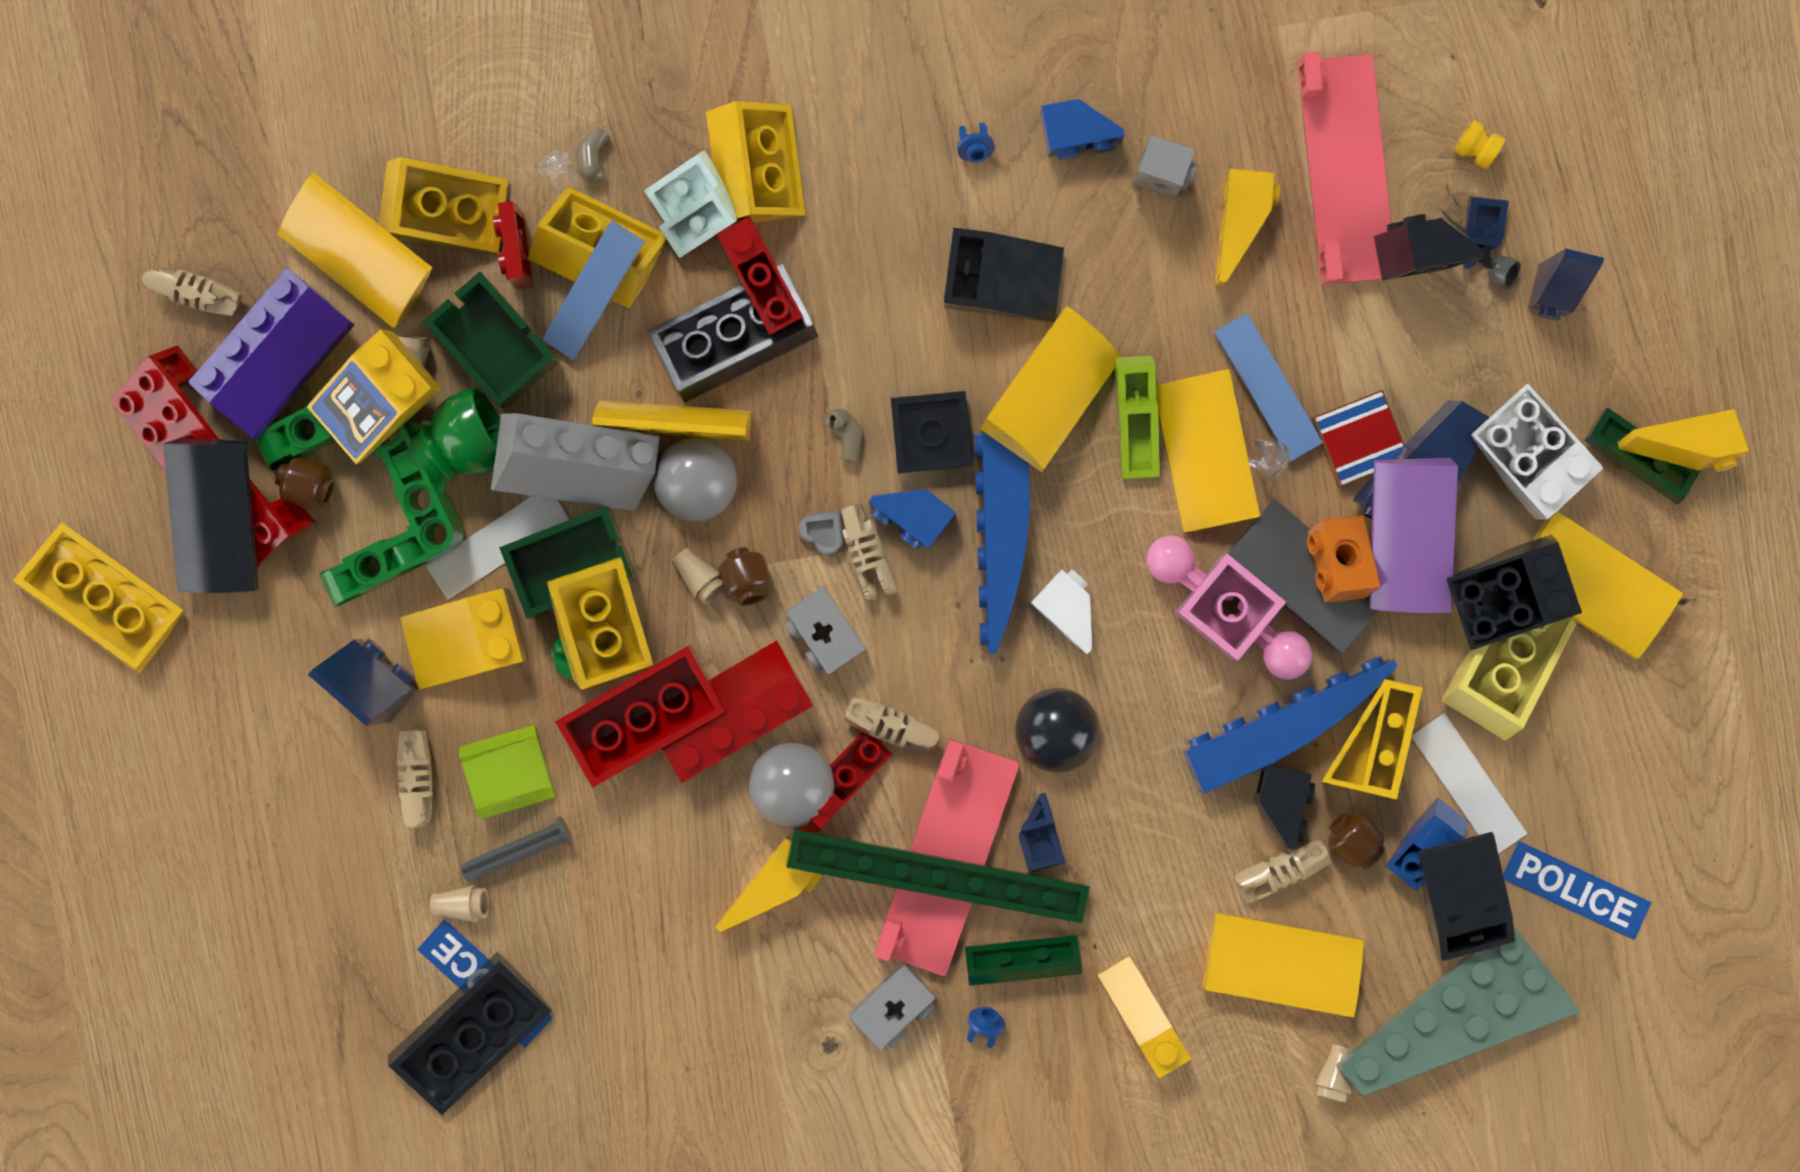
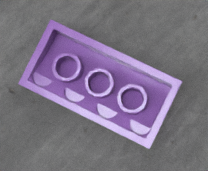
[1369,458,1458,613]

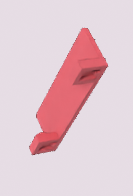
[1297,52,1391,286]
[874,738,1019,976]

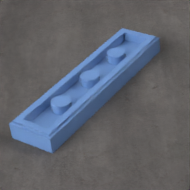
[542,220,645,360]
[1213,313,1323,462]

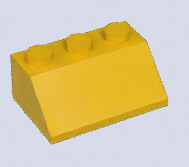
[706,101,806,224]
[528,186,667,308]

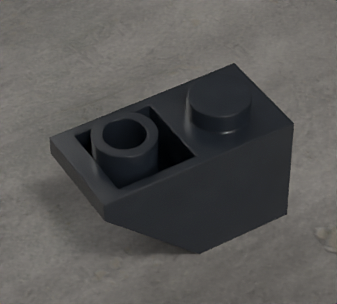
[1254,765,1315,849]

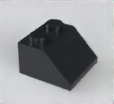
[1374,214,1484,281]

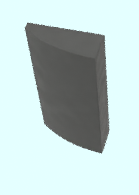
[1226,498,1378,654]

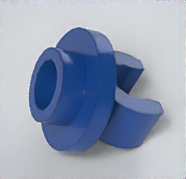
[957,123,995,163]
[967,1007,1005,1048]

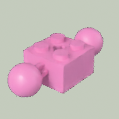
[1146,535,1312,680]

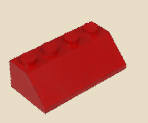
[662,640,815,783]
[555,645,726,788]

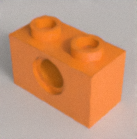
[1307,515,1380,603]

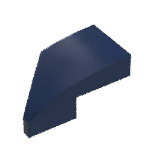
[1462,196,1509,269]
[1018,792,1065,873]

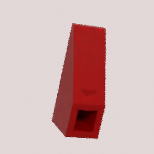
[716,216,803,335]
[795,731,893,833]

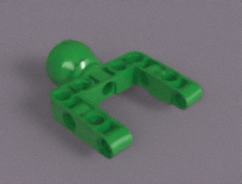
[255,387,500,607]

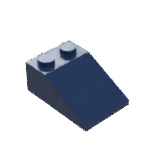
[308,639,418,726]

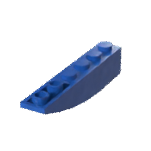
[974,430,1030,653]
[1182,656,1398,793]

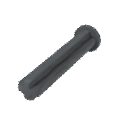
[461,816,573,882]

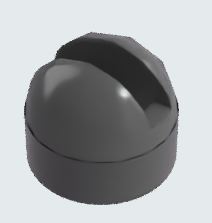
[1488,256,1521,289]

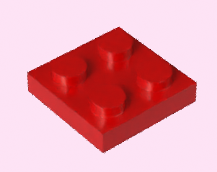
[493,201,533,289]

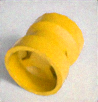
[1453,119,1506,171]

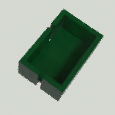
[423,271,561,411]
[499,506,638,619]

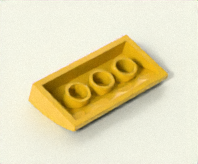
[277,173,432,328]
[980,306,1122,472]
[1156,369,1260,533]
[592,400,752,441]
[1532,511,1684,660]
[13,522,184,675]
[1202,912,1364,1018]

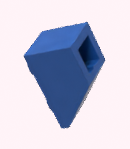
[1040,99,1125,160]
[869,489,956,550]
[1386,798,1467,890]

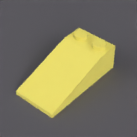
[1441,617,1577,741]

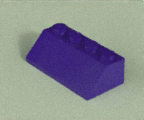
[188,267,354,440]

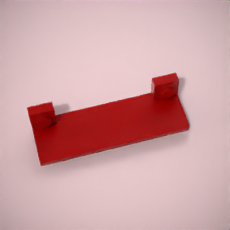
[110,345,315,568]

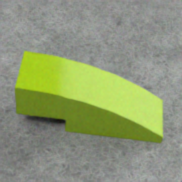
[1115,355,1160,479]

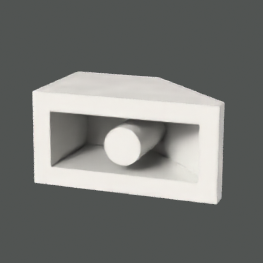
[1030,569,1092,654]

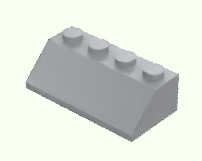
[491,413,659,511]

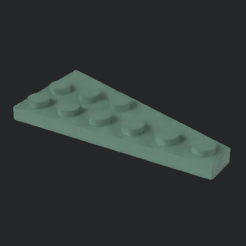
[1336,927,1581,1096]

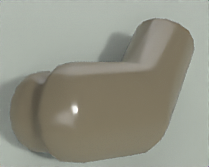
[826,409,863,462]

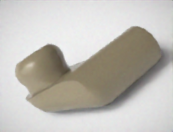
[576,125,610,184]

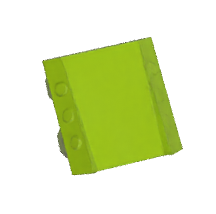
[459,725,556,820]

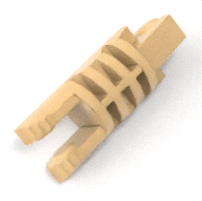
[141,267,242,316]
[841,504,897,603]
[844,697,940,754]
[397,730,433,828]
[1234,840,1331,904]

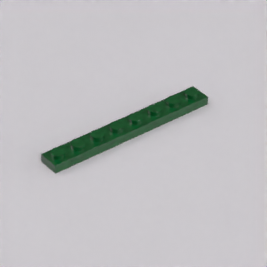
[785,828,1090,923]

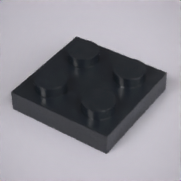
[891,391,973,474]

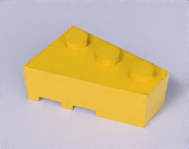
[1321,679,1423,800]

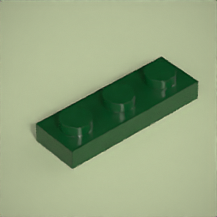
[1584,407,1701,505]
[965,935,1082,986]

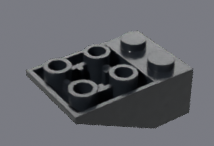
[943,227,1064,322]
[1446,534,1582,650]
[1418,832,1515,961]

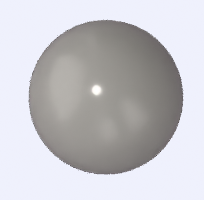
[653,437,737,522]
[749,742,835,828]

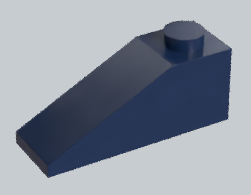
[1528,248,1604,320]

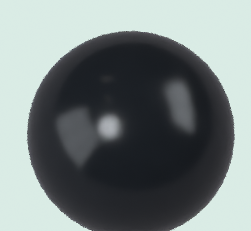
[1015,688,1100,773]

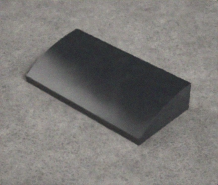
[649,264,819,403]
[163,437,259,593]
[388,952,552,1115]

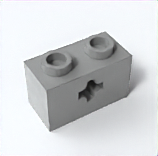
[1132,135,1198,199]
[784,587,866,675]
[849,962,935,1050]

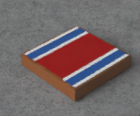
[1311,390,1405,488]

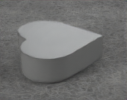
[798,511,843,556]

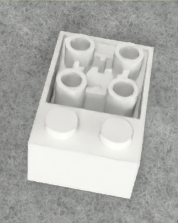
[1471,384,1603,520]

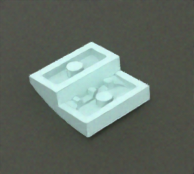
[644,150,737,258]

